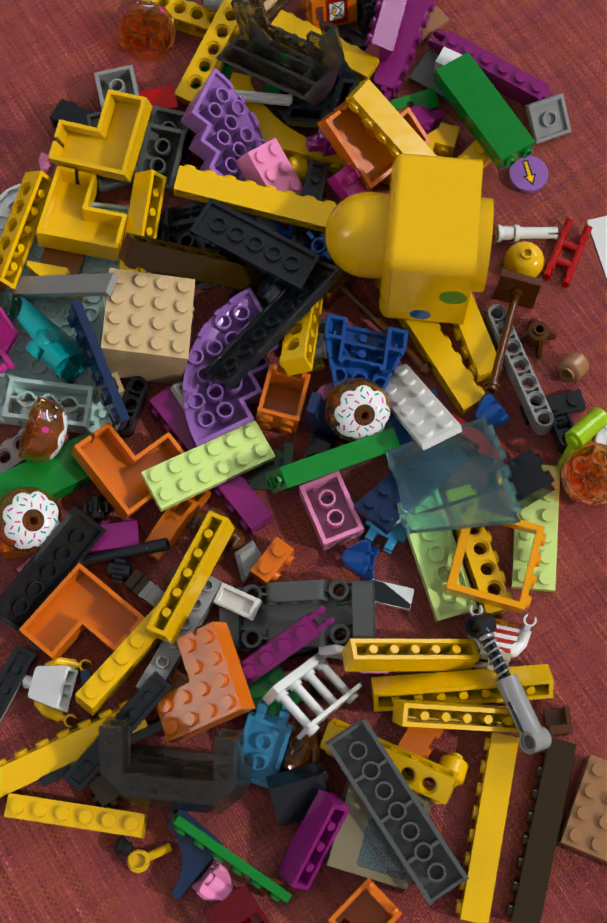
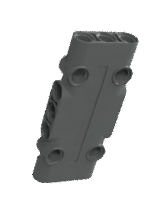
[219,579,376,651]

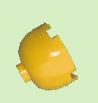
[503,241,544,278]

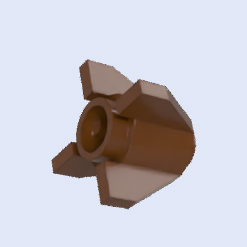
[518,318,557,359]

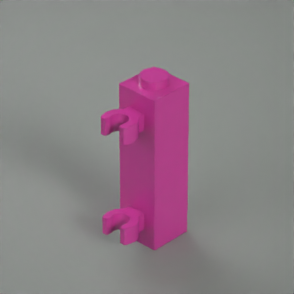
[327,164,368,201]

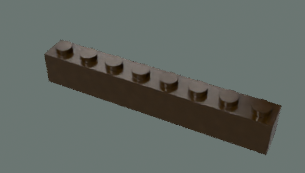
[118,232,268,294]
[506,737,577,923]

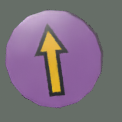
[508,156,549,194]

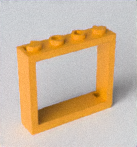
[444,505,546,614]

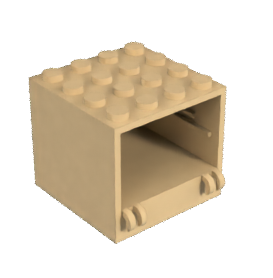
[99,268,195,385]

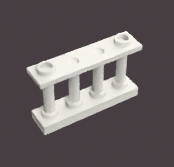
[262,652,362,740]

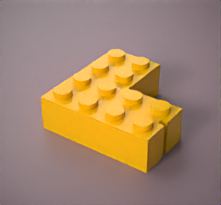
[48,89,153,183]
[36,165,127,262]

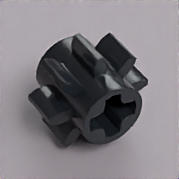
[83,496,110,521]
[107,558,132,584]

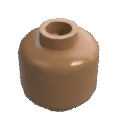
[558,352,589,382]

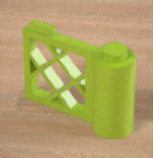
[556,407,607,469]

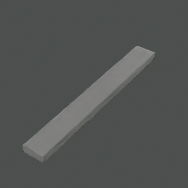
[0,273,118,298]

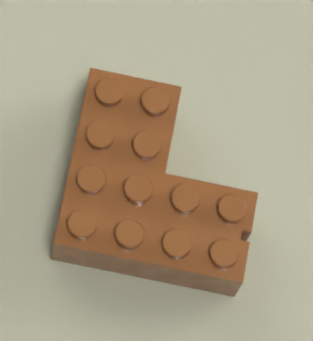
[557,755,607,864]

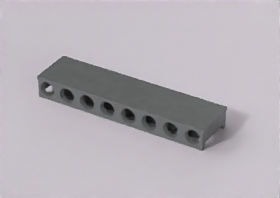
[325,717,469,905]

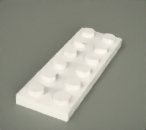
[383,363,462,451]

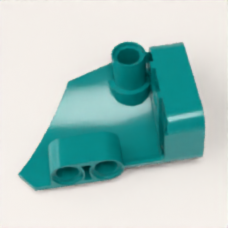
[17,295,87,384]

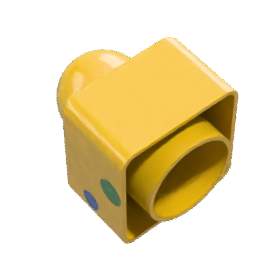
[325,153,494,325]

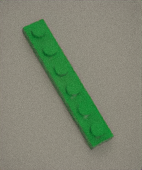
[170,812,292,903]

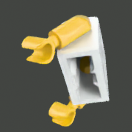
[22,657,91,728]

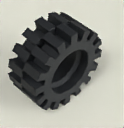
[356,0,377,30]

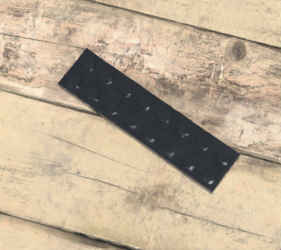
[202,260,344,390]

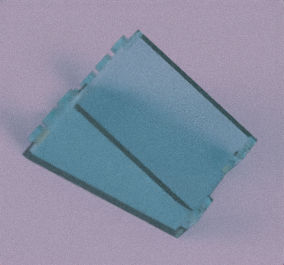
[385,417,522,534]

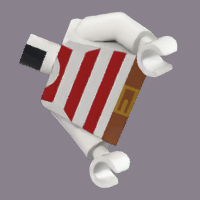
[468,604,537,671]

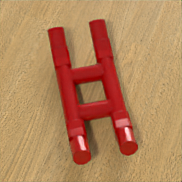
[542,218,593,288]

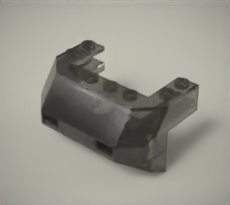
[215,0,345,106]
[99,717,254,815]

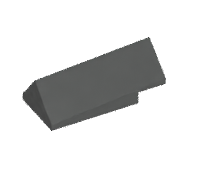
[137,106,189,190]

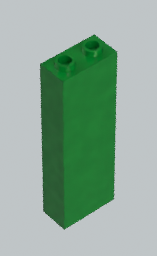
[433,52,535,170]
[265,428,401,494]
[0,432,93,528]

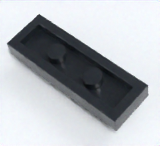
[519,389,586,425]

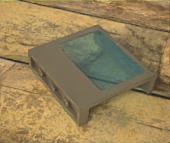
[323,778,431,890]

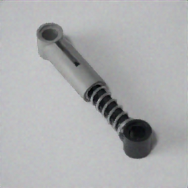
[465,612,552,754]

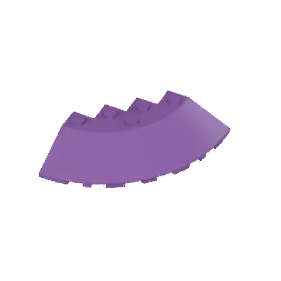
[180,68,266,220]
[183,287,279,447]

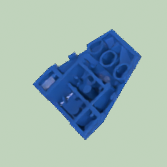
[324,313,409,398]

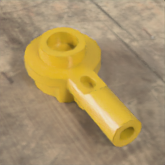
[127,843,172,873]

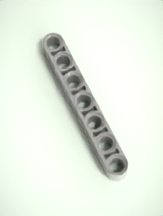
[486,304,554,436]

